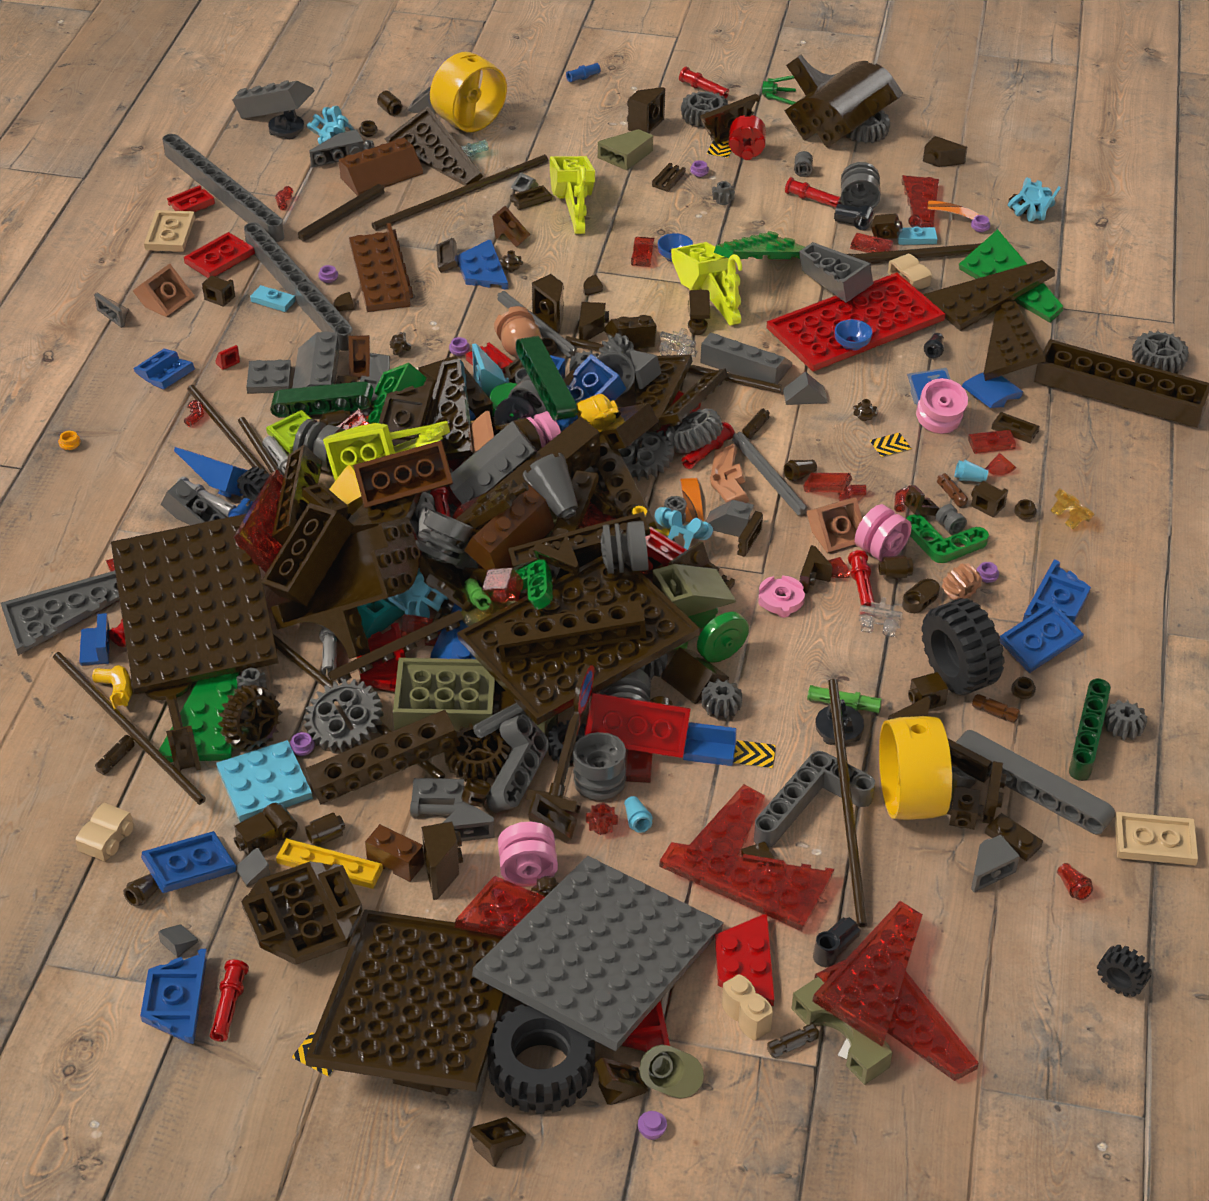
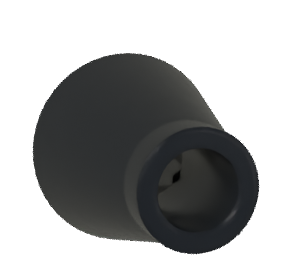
[924,333,944,359]

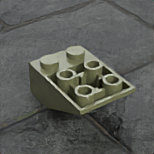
[652,564,736,617]

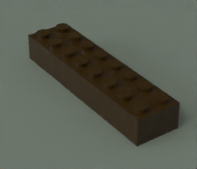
[1034,339,1209,428]
[456,417,600,545]

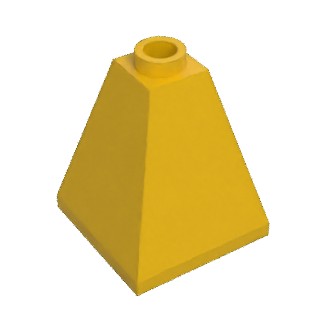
[329,465,363,515]

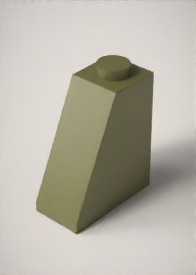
[597,129,653,170]

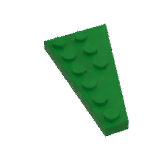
[959,229,1063,323]
[714,231,805,259]
[159,672,240,762]

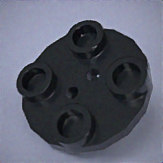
[268,110,305,140]
[494,395,537,426]
[815,699,864,745]

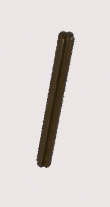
[298,184,385,241]

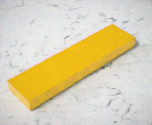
[276,838,383,889]

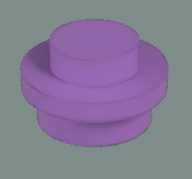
[690,160,709,177]
[971,215,990,232]
[318,265,338,283]
[449,337,470,356]
[976,562,999,583]
[290,732,315,756]
[638,1111,667,1140]

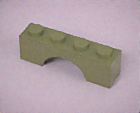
[791,977,893,1085]

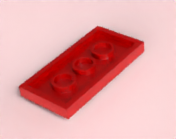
[585,693,691,758]

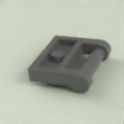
[410,778,464,817]

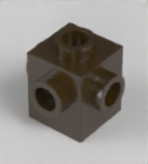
[947,786,984,830]

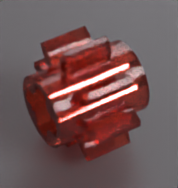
[586,803,618,835]

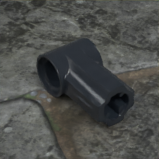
[834,204,875,230]
[813,917,861,967]

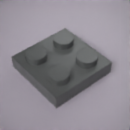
[246,359,292,394]

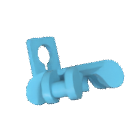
[306,106,355,144]
[1007,177,1061,222]
[655,507,713,550]
[388,568,448,621]

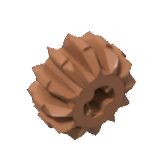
[942,563,982,601]

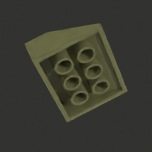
[393,658,495,732]

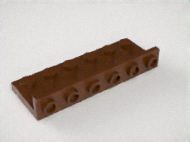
[349,223,413,312]

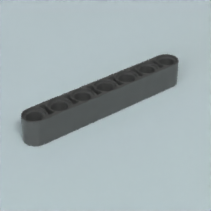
[956,730,1116,835]

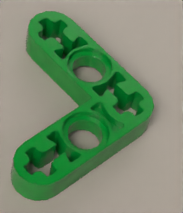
[906,514,989,563]
[486,559,553,609]

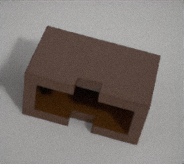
[365,824,425,882]

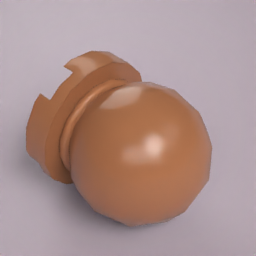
[494,306,541,358]

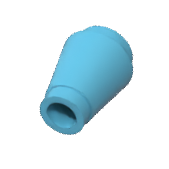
[954,460,988,482]
[624,796,653,833]

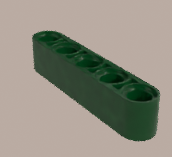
[516,336,577,421]
[270,382,374,418]
[1069,678,1111,781]

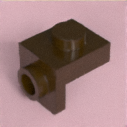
[904,485,939,517]

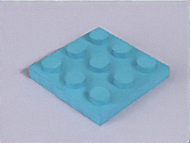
[216,740,313,822]

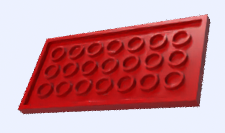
[766,272,945,372]

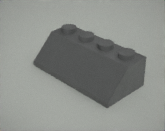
[232,80,315,119]
[292,331,340,388]
[700,332,792,384]
[449,421,538,509]

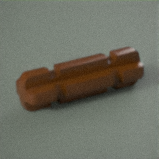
[937,473,968,507]
[972,694,1020,722]

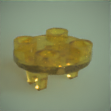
[1051,488,1095,529]

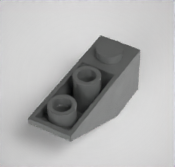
[309,130,364,168]
[160,479,226,525]

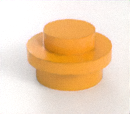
[58,431,81,450]

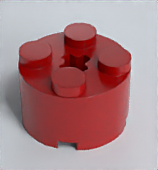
[729,115,766,160]

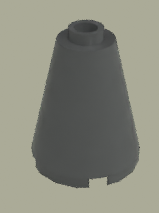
[522,453,578,519]

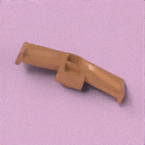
[710,443,749,503]

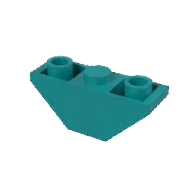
[357,598,405,639]

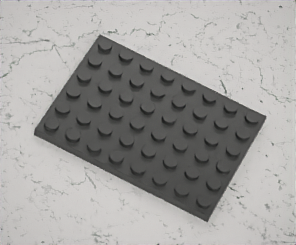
[472,856,724,1051]

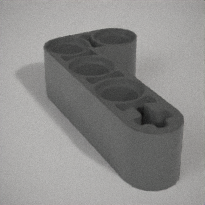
[487,714,549,813]

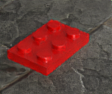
[184,232,255,278]

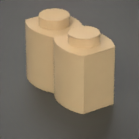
[888,254,932,290]
[75,803,134,861]
[722,974,773,1041]

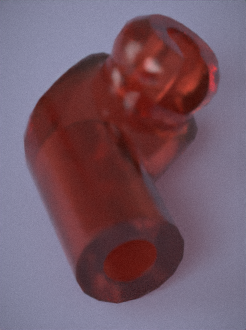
[275,186,293,210]
[908,215,934,228]
[184,400,204,427]
[837,485,866,501]
[894,485,911,512]

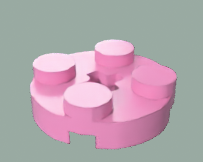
[758,576,805,618]

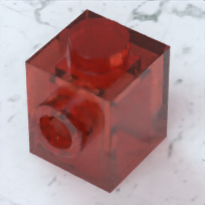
[482,568,523,603]

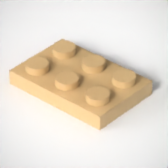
[144,210,195,252]
[1115,812,1198,866]

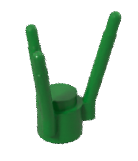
[762,75,796,105]

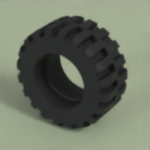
[921,598,1005,695]
[487,1004,595,1114]

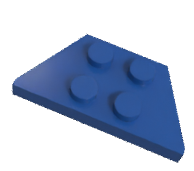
[458,240,508,290]
[1023,559,1091,623]
[140,949,208,1044]

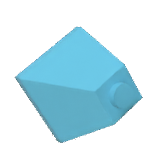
[472,344,509,397]

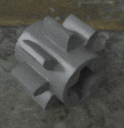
[712,181,735,205]
[237,668,267,689]

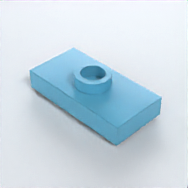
[897,227,937,245]
[250,285,296,312]

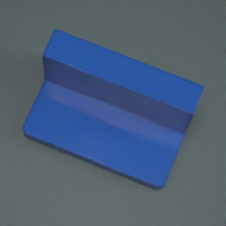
[79,613,110,666]
[683,722,737,766]

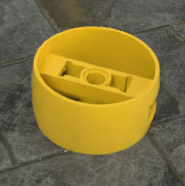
[430,52,507,132]
[879,716,952,820]

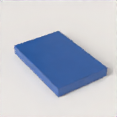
[999,602,1084,673]
[141,831,236,893]

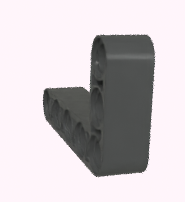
[754,751,875,848]

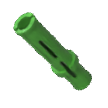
[464,578,491,610]
[807,685,882,714]

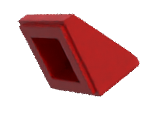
[215,345,240,370]

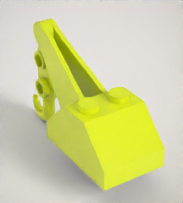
[550,156,595,234]
[671,242,742,326]
[323,421,450,481]

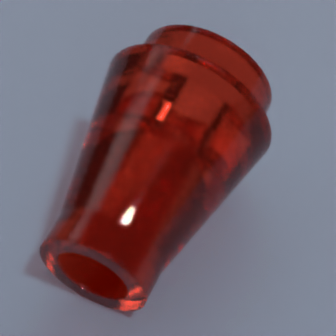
[1057,863,1093,900]

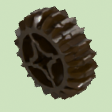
[218,685,283,752]
[444,723,511,782]

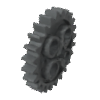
[618,430,674,481]
[304,679,384,753]

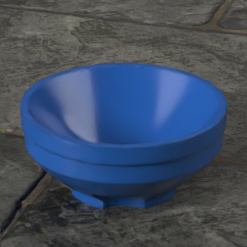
[658,233,693,262]
[835,319,872,350]

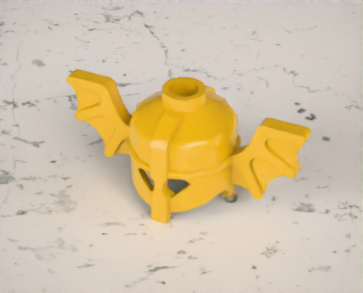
[576,394,619,432]

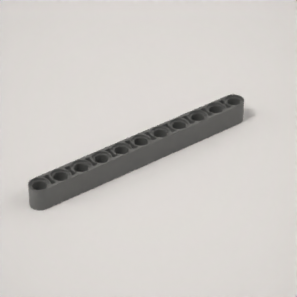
[162,134,285,242]
[244,222,353,351]

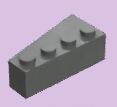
[799,242,873,303]

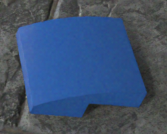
[133,349,195,389]
[962,372,1023,408]

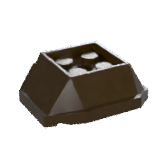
[241,861,363,965]

